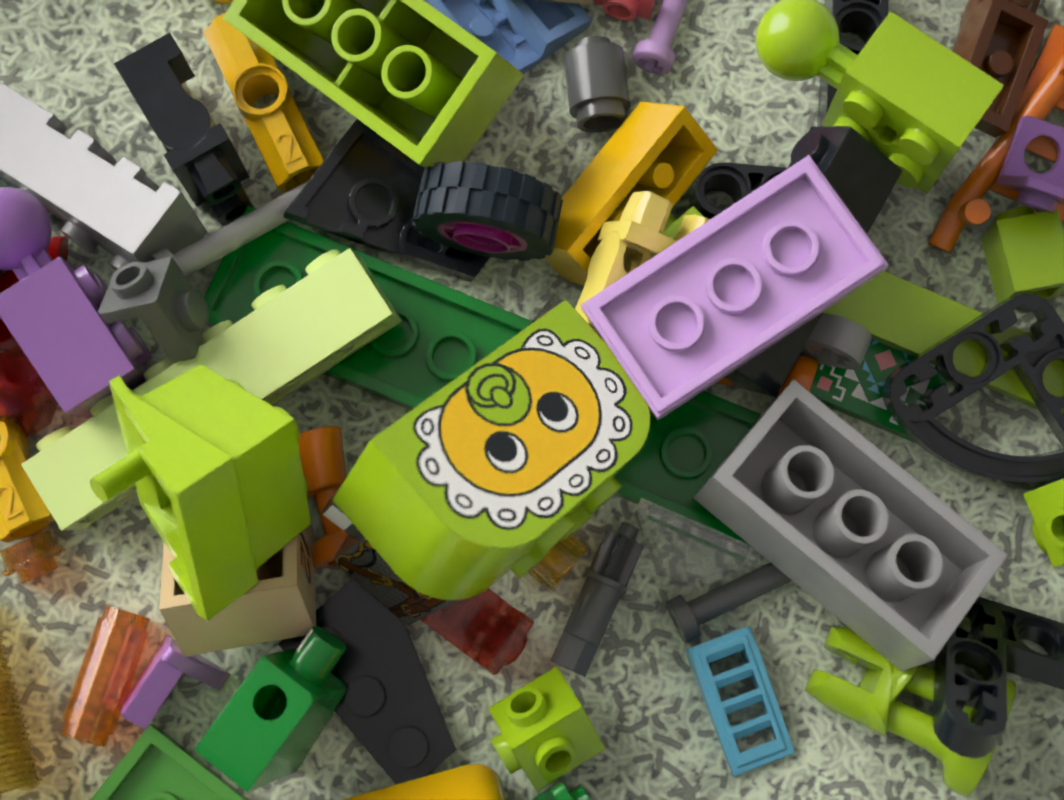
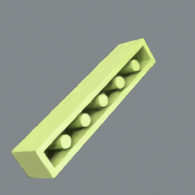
[21,248,402,531]

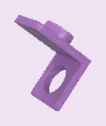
[996,116,1064,213]

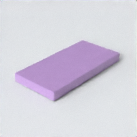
[581,155,888,421]

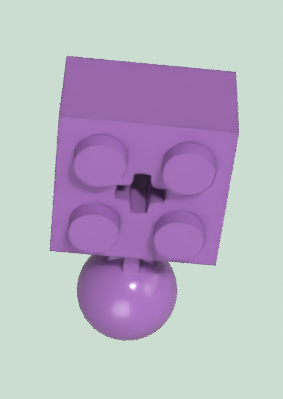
[0,187,153,418]

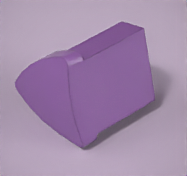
[120,635,231,730]

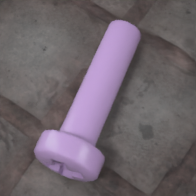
[632,0,688,75]

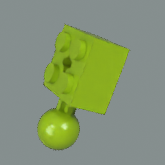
[755,0,1004,194]

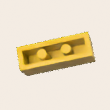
[544,101,718,286]

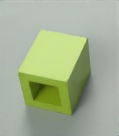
[980,206,1064,304]

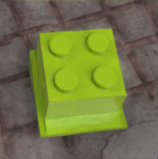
[89,364,311,621]

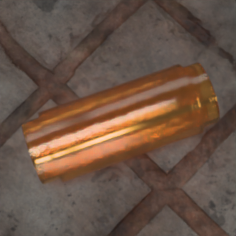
[61,605,150,747]

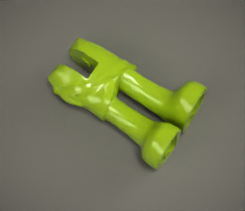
[805,626,1016,797]

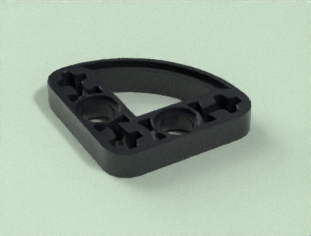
[883,294,1064,483]

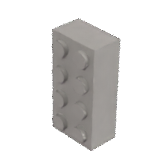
[693,379,1008,672]

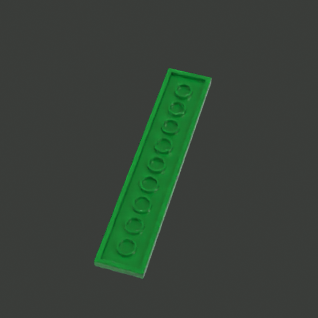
[204,206,762,556]

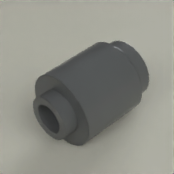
[564,36,630,133]

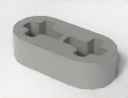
[800,313,873,370]

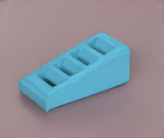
[685,626,795,776]

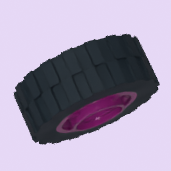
[412,161,563,261]

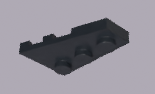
[283,119,490,282]
[278,579,457,784]

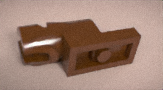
[952,0,1049,138]

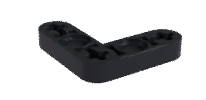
[933,597,1064,758]

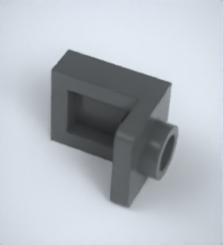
[98,256,209,363]

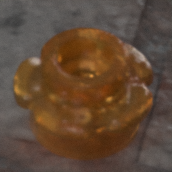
[0,529,64,584]

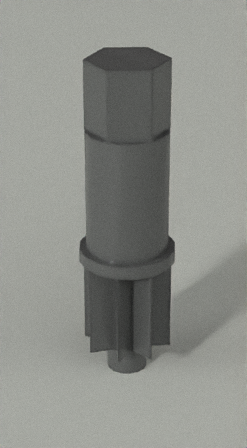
[550,522,644,677]

